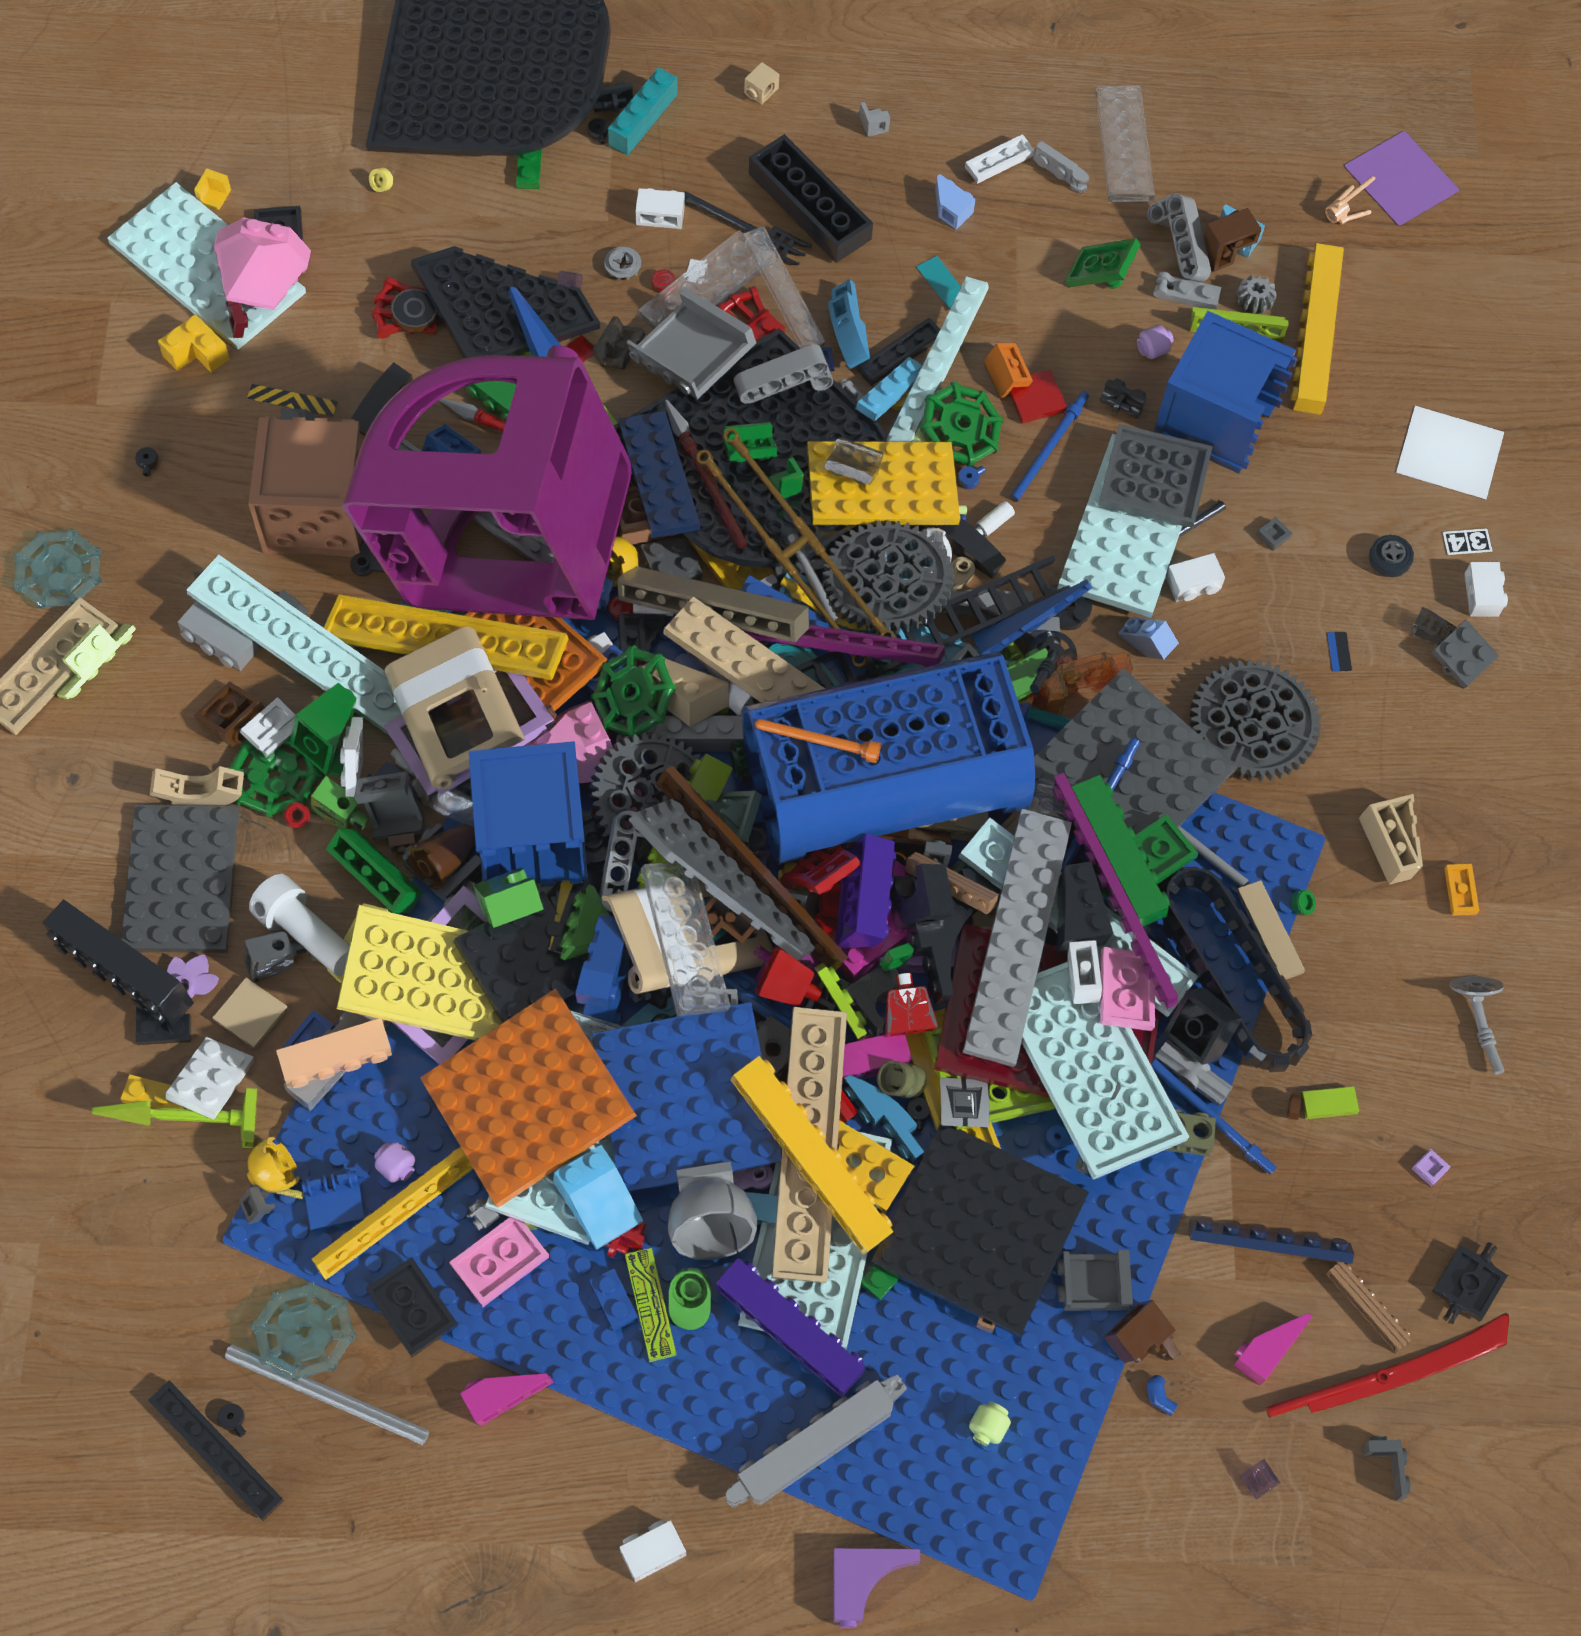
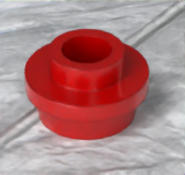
[284,802,310,828]

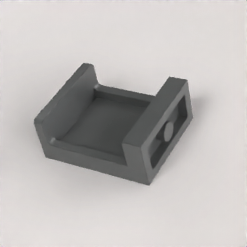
[354,771,425,841]
[402,823,482,902]
[1056,1250,1133,1311]

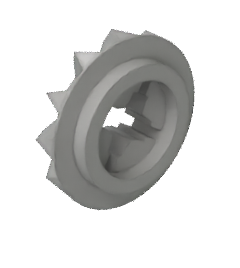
[604,247,641,280]

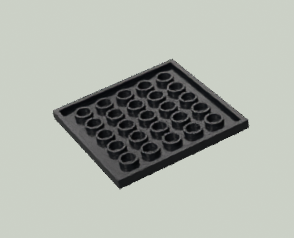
[871,1123,1089,1338]

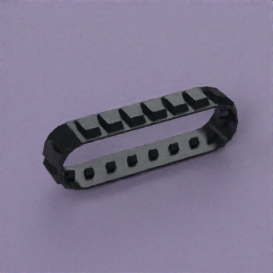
[1160,867,1312,1073]

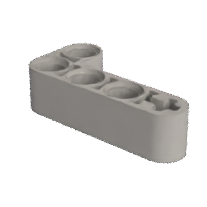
[1147,193,1211,282]
[734,345,833,403]
[599,811,645,912]

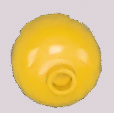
[606,537,638,587]
[247,1137,299,1193]

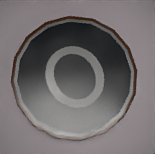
[391,288,438,332]

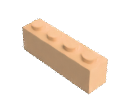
[276,1018,392,1088]

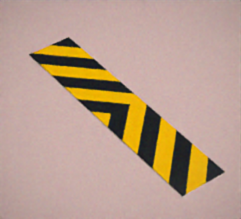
[247,384,338,416]

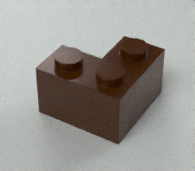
[1204,208,1261,272]
[688,895,756,947]

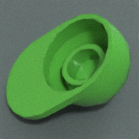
[669,1267,711,1330]

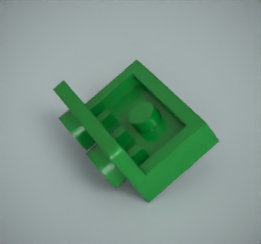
[724,422,777,462]

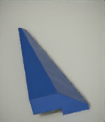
[509,287,561,357]
[972,579,1093,655]

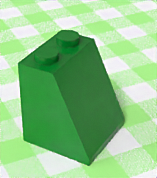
[290,682,357,776]

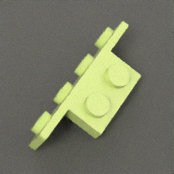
[56,624,136,699]

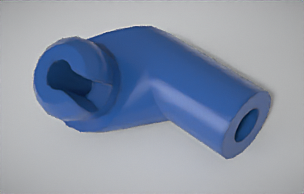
[1146,1375,1178,1416]

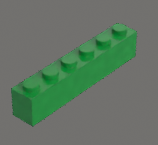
[1072,775,1170,926]

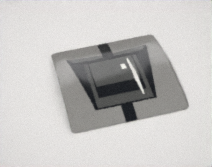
[940,1078,989,1127]

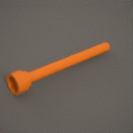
[755,719,881,763]

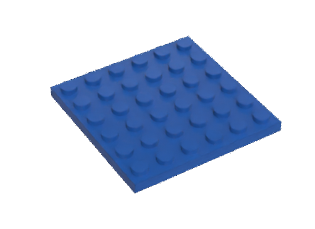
[592,1002,782,1193]

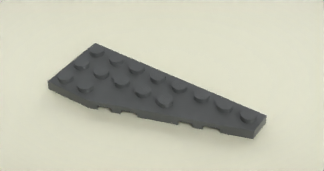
[629,799,815,961]

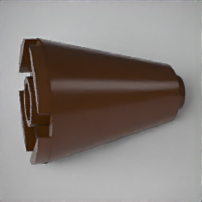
[407,823,476,890]

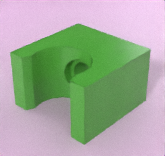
[473,867,543,928]

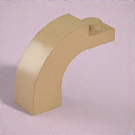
[149,766,244,805]

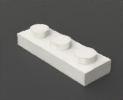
[965,134,1035,184]

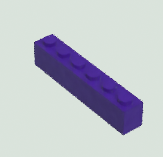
[716,1258,865,1398]

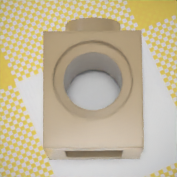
[744,62,779,105]

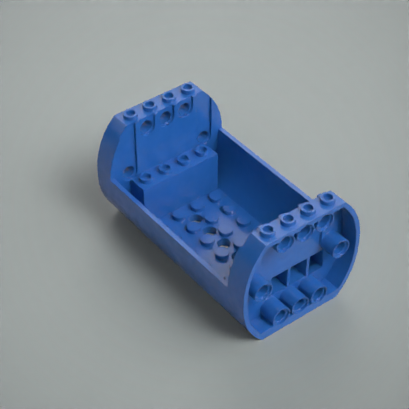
[742,652,1035,865]

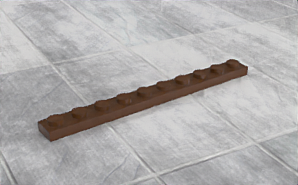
[656,766,848,971]

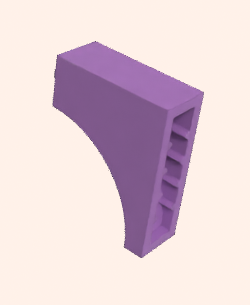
[833,1548,920,1629]

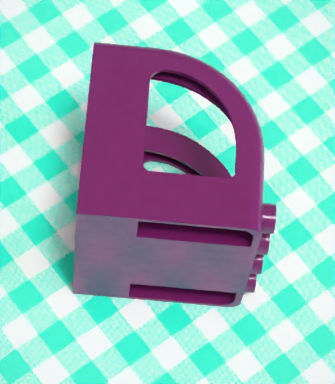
[343,346,631,620]

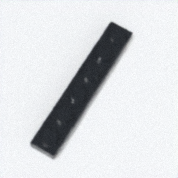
[148,1380,284,1521]

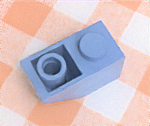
[935,174,975,230]
[1118,617,1179,659]

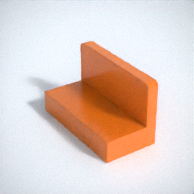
[984,343,1033,398]

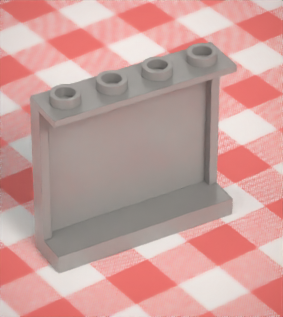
[627,287,756,399]

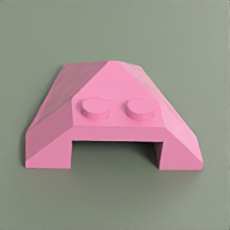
[214,218,311,310]
[524,700,613,784]

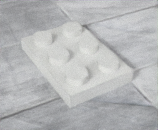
[340,717,363,797]
[166,1037,254,1120]

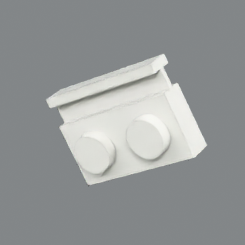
[240,697,295,758]

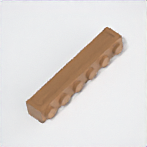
[905,852,999,914]
[1326,1262,1412,1353]

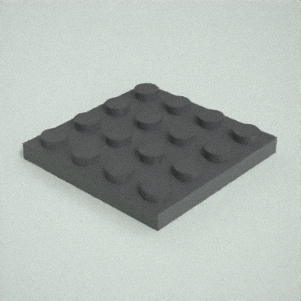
[1098,424,1213,528]

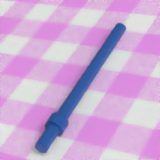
[1010,391,1089,502]
[1061,738,1141,872]
[1152,1059,1277,1175]

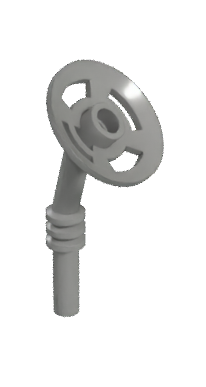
[1450,976,1505,1075]

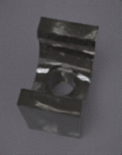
[846,965,899,1037]

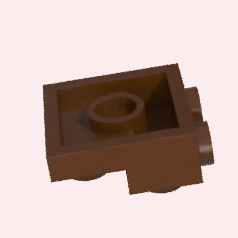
[194,681,265,747]

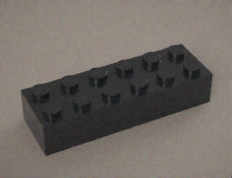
[749,134,873,263]
[42,899,194,1027]

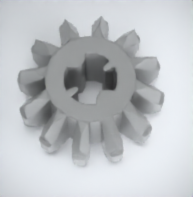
[1236,274,1277,314]

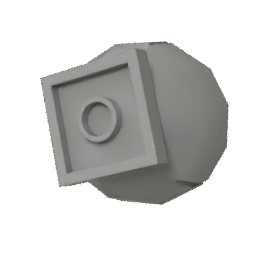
[668,1161,757,1260]

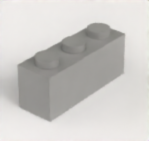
[178,600,259,671]

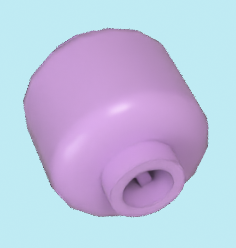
[1137,325,1173,359]
[374,1142,415,1182]

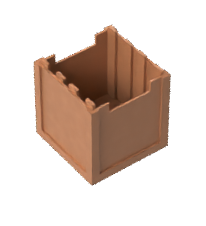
[248,416,363,557]

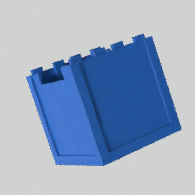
[1154,311,1297,474]
[469,741,588,887]

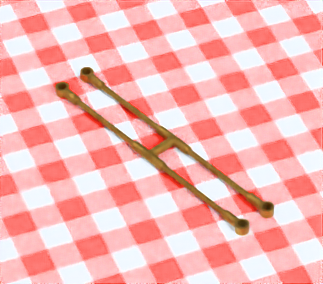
[697,428,897,669]

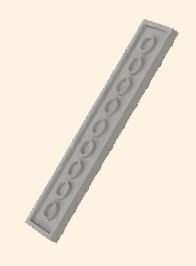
[962,809,1072,1067]

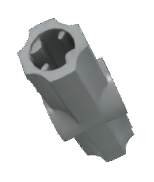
[1154,1040,1233,1107]

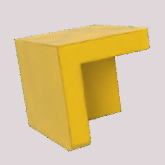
[194,168,231,210]

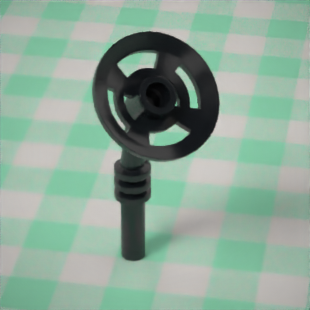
[1028,631,1077,693]

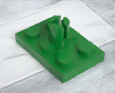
[1064,238,1141,289]

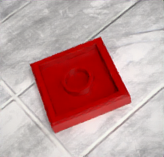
[1009,369,1067,424]

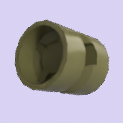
[877,1061,926,1098]

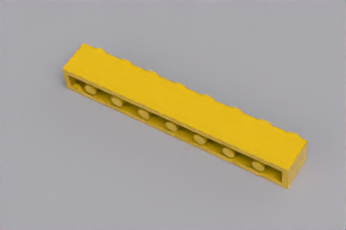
[1290,243,1344,415]
[730,1056,893,1255]

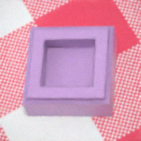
[1411,1148,1450,1187]

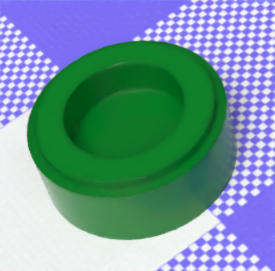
[1291,889,1316,916]

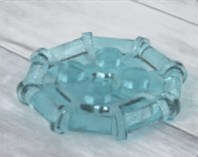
[13,529,102,609]
[251,1282,356,1381]

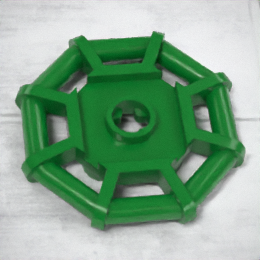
[919,381,1004,467]
[591,645,676,738]
[227,737,322,818]

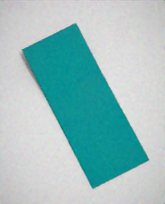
[916,256,961,309]

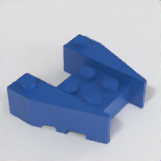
[576,914,631,1029]

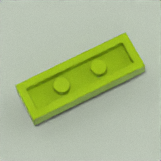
[814,963,867,1039]

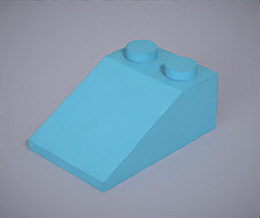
[553,1145,643,1250]

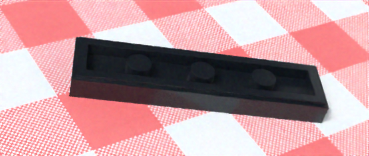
[857,318,940,386]

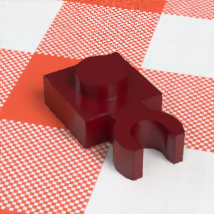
[226,301,248,338]

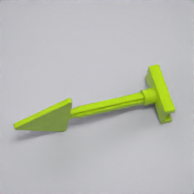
[92,1088,257,1148]

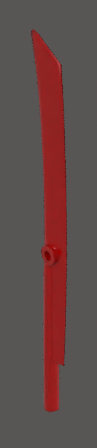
[1266,1313,1509,1418]

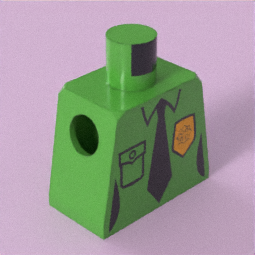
[311,776,370,830]

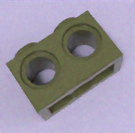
[1165,1109,1216,1156]

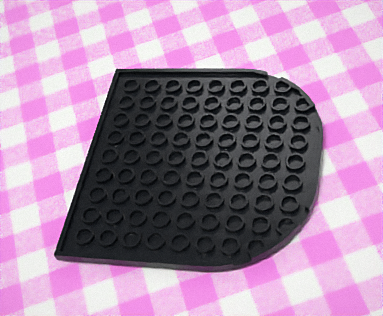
[366,0,611,156]
[614,328,888,568]

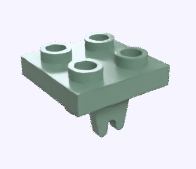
[705,791,762,843]

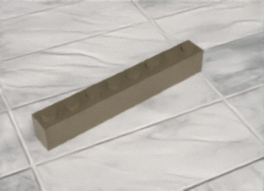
[617,566,809,643]

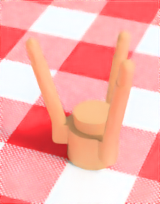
[1325,176,1375,225]

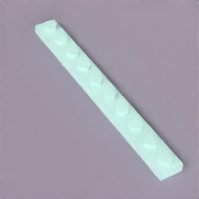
[887,276,989,442]

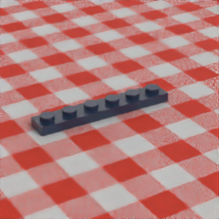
[1188,1218,1354,1264]

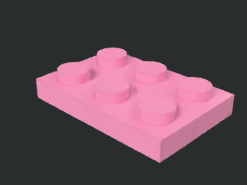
[1100,947,1155,1031]
[449,1217,549,1307]

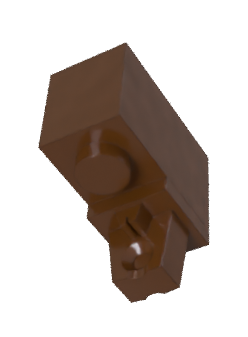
[1103,1300,1180,1363]

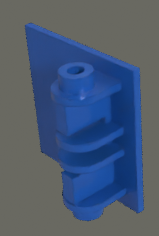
[302,1166,365,1230]

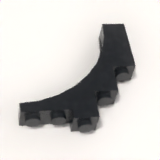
[907,868,1001,1005]

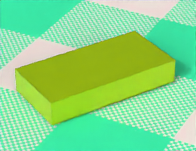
[1301,1086,1359,1119]

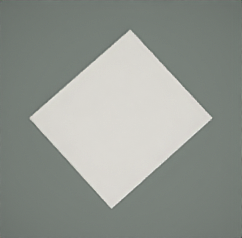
[1396,406,1504,499]

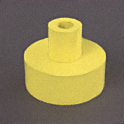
[369,168,393,192]

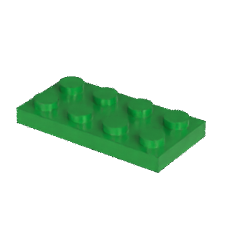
[1093,814,1198,913]

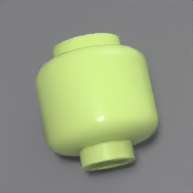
[969,1402,1011,1446]

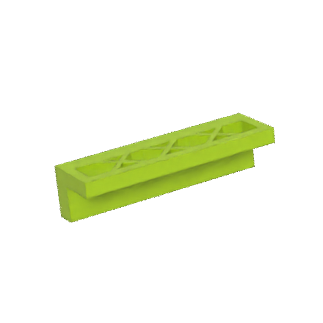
[1190,307,1288,342]

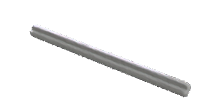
[224,1344,429,1445]

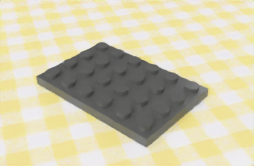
[121,805,240,953]

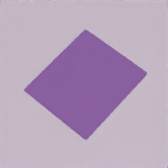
[1345,131,1459,226]

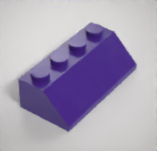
[835,834,896,948]

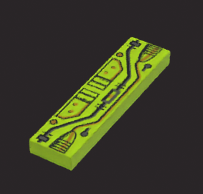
[625,1248,676,1362]

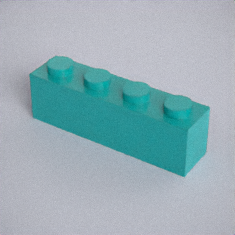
[608,67,678,156]

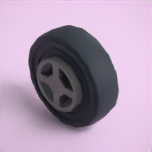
[1369,534,1414,577]

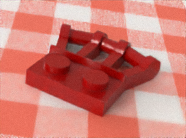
[372,277,439,339]
[716,286,785,342]
[780,844,861,895]

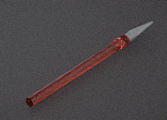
[665,400,748,548]

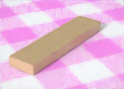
[1236,880,1305,980]

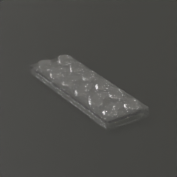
[1096,85,1155,202]
[638,230,771,329]
[641,862,731,1017]

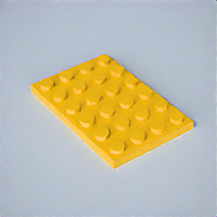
[807,442,960,525]

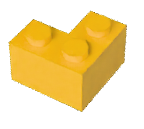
[158,314,230,373]

